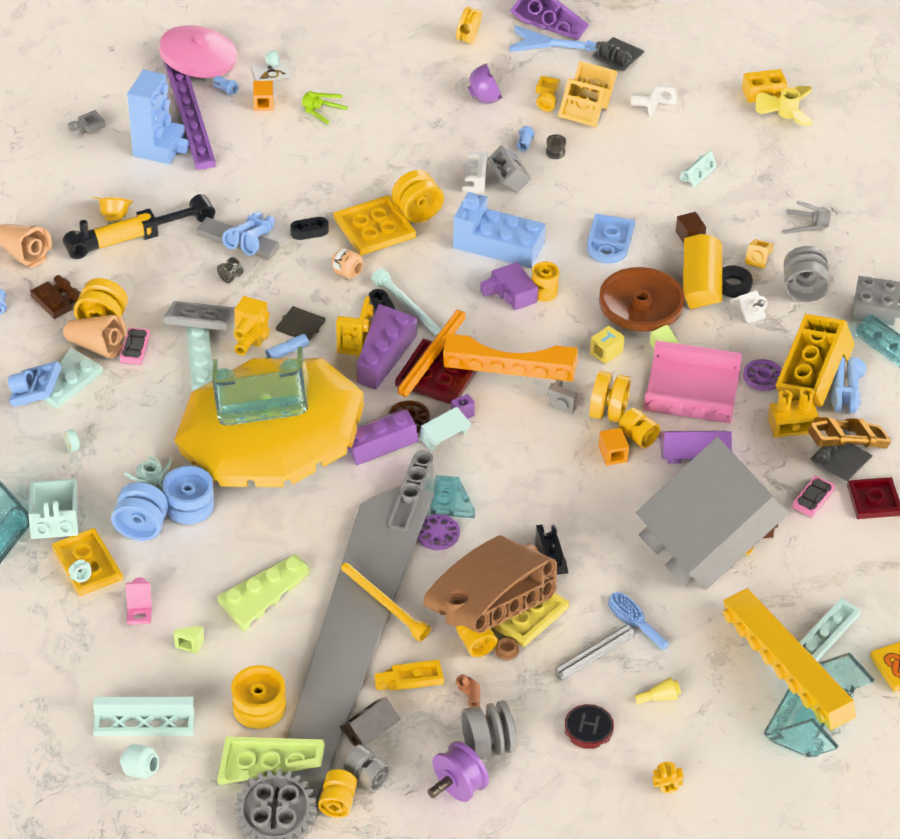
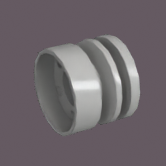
[783,246,830,302]
[461,700,517,759]

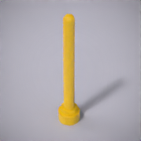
[341,563,432,642]

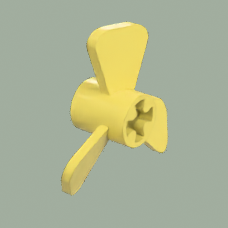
[755,86,812,126]

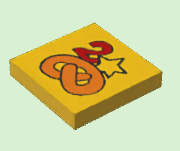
[870,642,900,692]

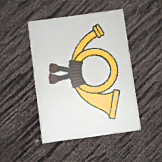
[251,61,291,81]

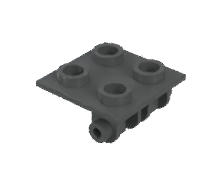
[592,37,645,71]
[810,429,873,481]

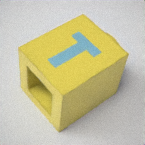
[590,326,625,364]

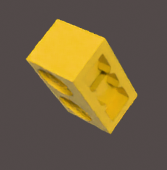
[742,69,788,103]

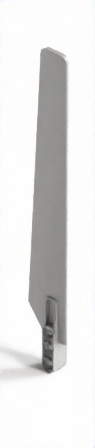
[275,450,435,801]

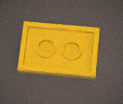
[52,528,123,596]

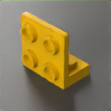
[336,296,373,356]

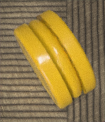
[456,6,482,44]

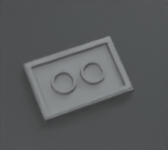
[164,301,235,331]

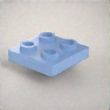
[8,361,62,407]

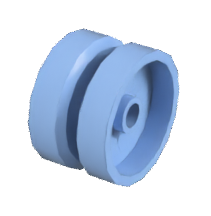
[163,466,214,525]
[111,482,169,541]

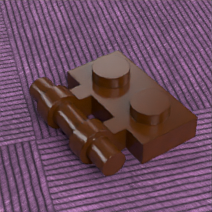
[30,275,81,319]

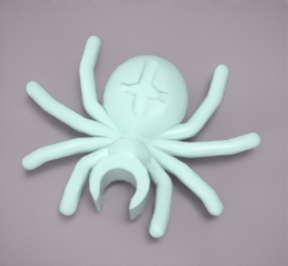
[124,455,172,492]

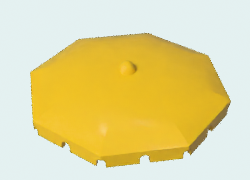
[174,358,364,487]

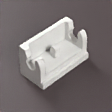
[462,151,488,193]

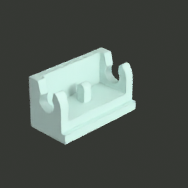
[419,407,471,451]

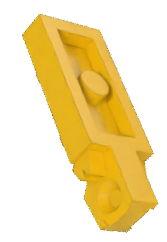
[374,659,444,691]

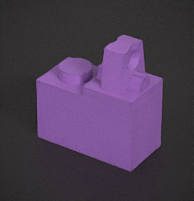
[480,262,538,310]

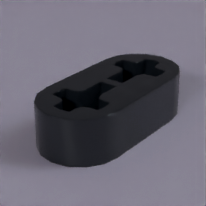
[290,217,329,240]
[369,289,395,315]

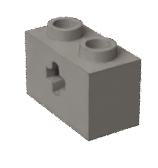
[488,145,531,193]

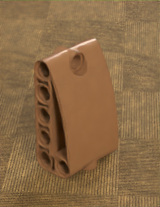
[423,535,557,633]

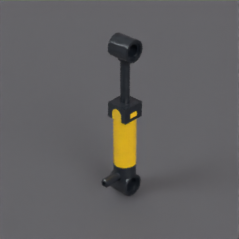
[63,194,216,259]

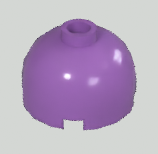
[467,63,502,103]

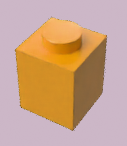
[253,80,273,111]
[598,428,629,466]

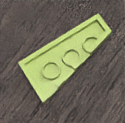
[217,736,325,785]

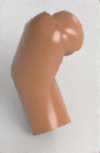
[456,674,480,707]

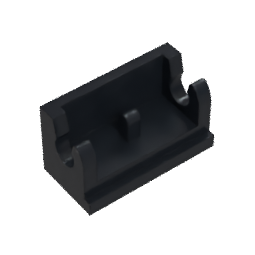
[535,524,568,575]

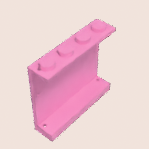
[643,341,742,423]

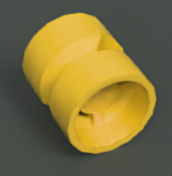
[532,261,559,302]
[618,408,660,449]
[455,625,497,657]
[318,769,357,818]

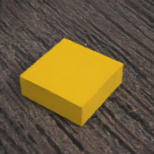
[536,76,560,96]

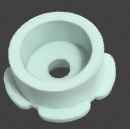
[265,50,280,69]
[68,560,91,582]

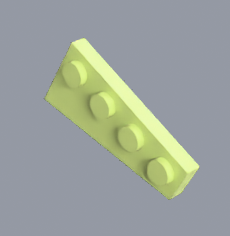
[217,554,309,631]

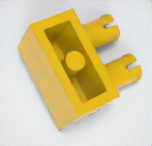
[234,295,270,356]
[767,388,819,438]

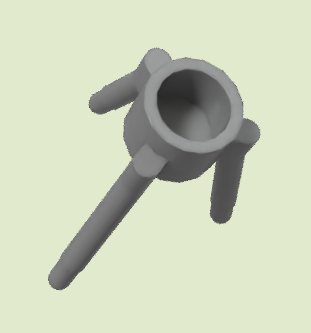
[782,201,831,234]

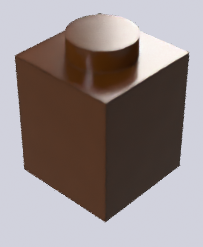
[675,212,706,244]

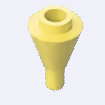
[635,676,681,704]

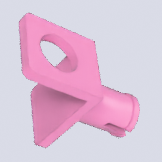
[126,577,152,625]

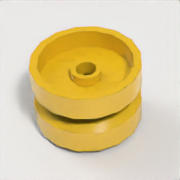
[392,170,444,223]
[74,278,128,319]
[589,370,631,423]
[231,665,286,729]

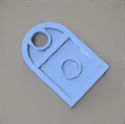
[587,213,636,263]

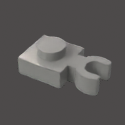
[68,110,106,137]

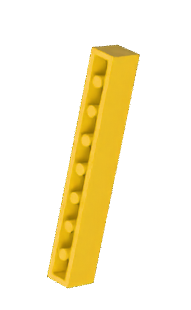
[723,588,856,731]

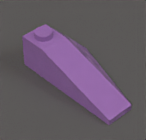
[510,0,589,40]

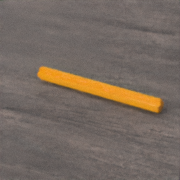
[397,309,466,397]

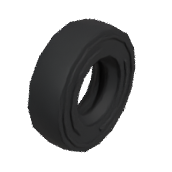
[722,265,753,298]

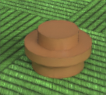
[495,638,519,661]

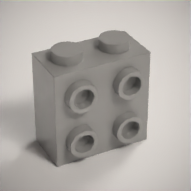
[851,275,900,326]

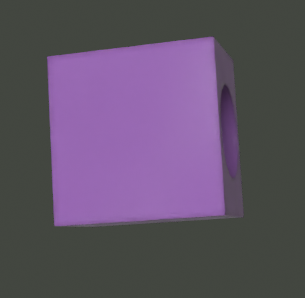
[451,394,475,419]

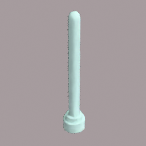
[372,268,441,336]

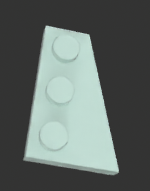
[44,347,103,408]

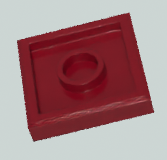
[847,477,900,519]

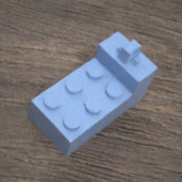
[127,69,189,165]
[453,191,546,268]

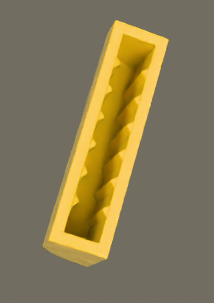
[683,234,722,309]

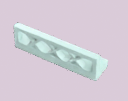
[93,697,195,736]

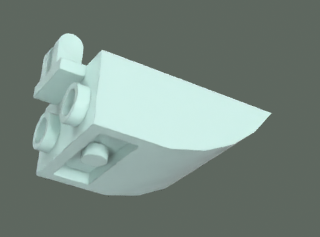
[28,478,78,539]

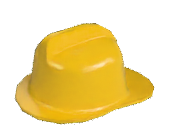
[90,196,134,222]

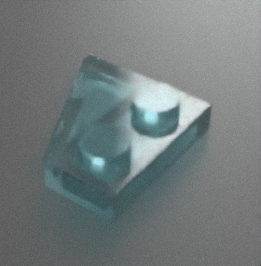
[431,475,475,519]

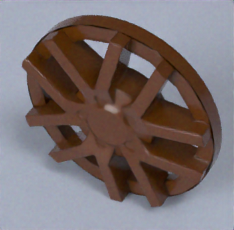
[389,400,430,433]

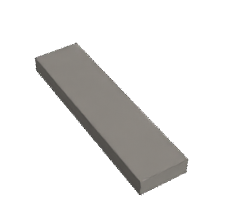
[196,217,279,260]

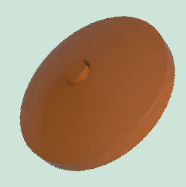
[599,267,685,332]

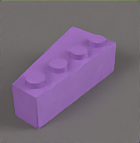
[357,304,417,390]

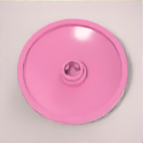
[159,25,237,78]

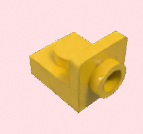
[745,239,774,269]

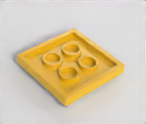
[333,195,416,256]

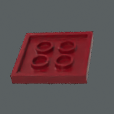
[395,338,477,405]

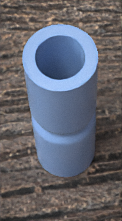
[265,334,309,358]

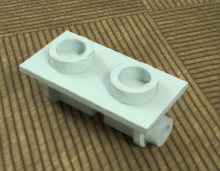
[680,150,716,188]

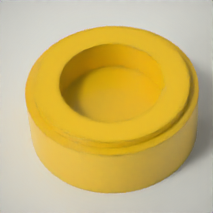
[536,92,557,112]

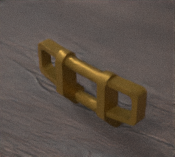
[808,417,891,449]

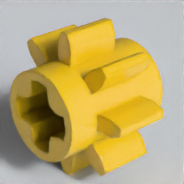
[652,762,684,793]

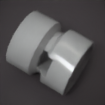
[344,745,391,792]

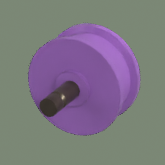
[427,741,489,802]

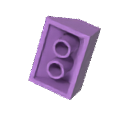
[347,409,419,465]
[659,430,732,464]

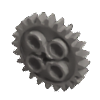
[234,769,317,839]

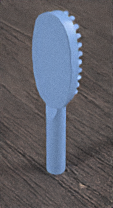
[608,591,669,650]

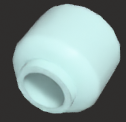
[120,744,159,779]

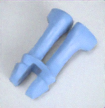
[222,211,275,256]
[831,357,866,413]

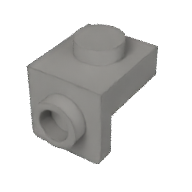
[547,379,578,414]

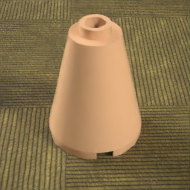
[0,224,52,267]
[63,315,126,358]

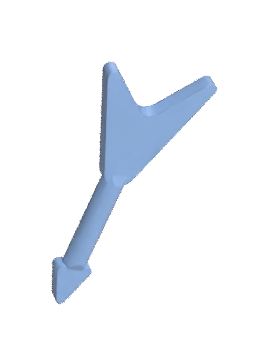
[509,26,598,52]

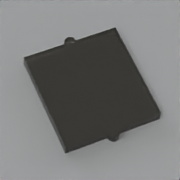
[276,306,326,341]

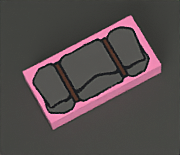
[120,328,150,365]
[792,475,835,517]

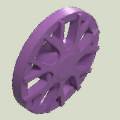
[743,359,782,391]
[418,514,460,550]

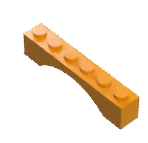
[443,334,578,382]

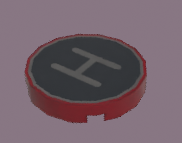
[565,704,614,749]

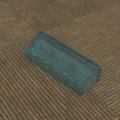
[854,314,900,367]

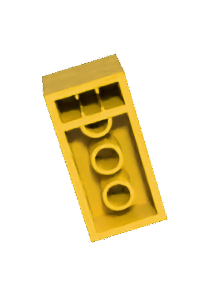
[775,314,855,407]

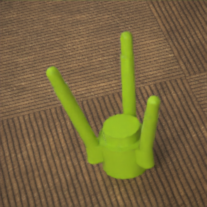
[302,91,348,124]

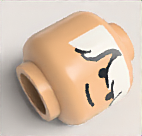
[331,249,363,279]

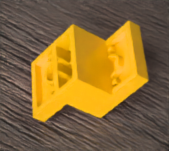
[558,61,618,127]

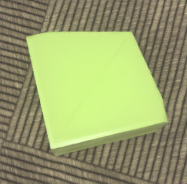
[650,325,679,348]
[174,626,204,654]

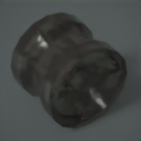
[546,134,566,159]
[217,257,244,283]

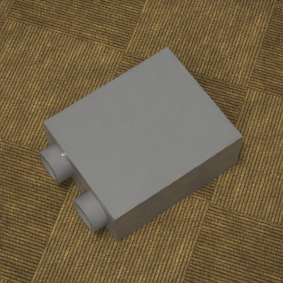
[635,436,789,589]

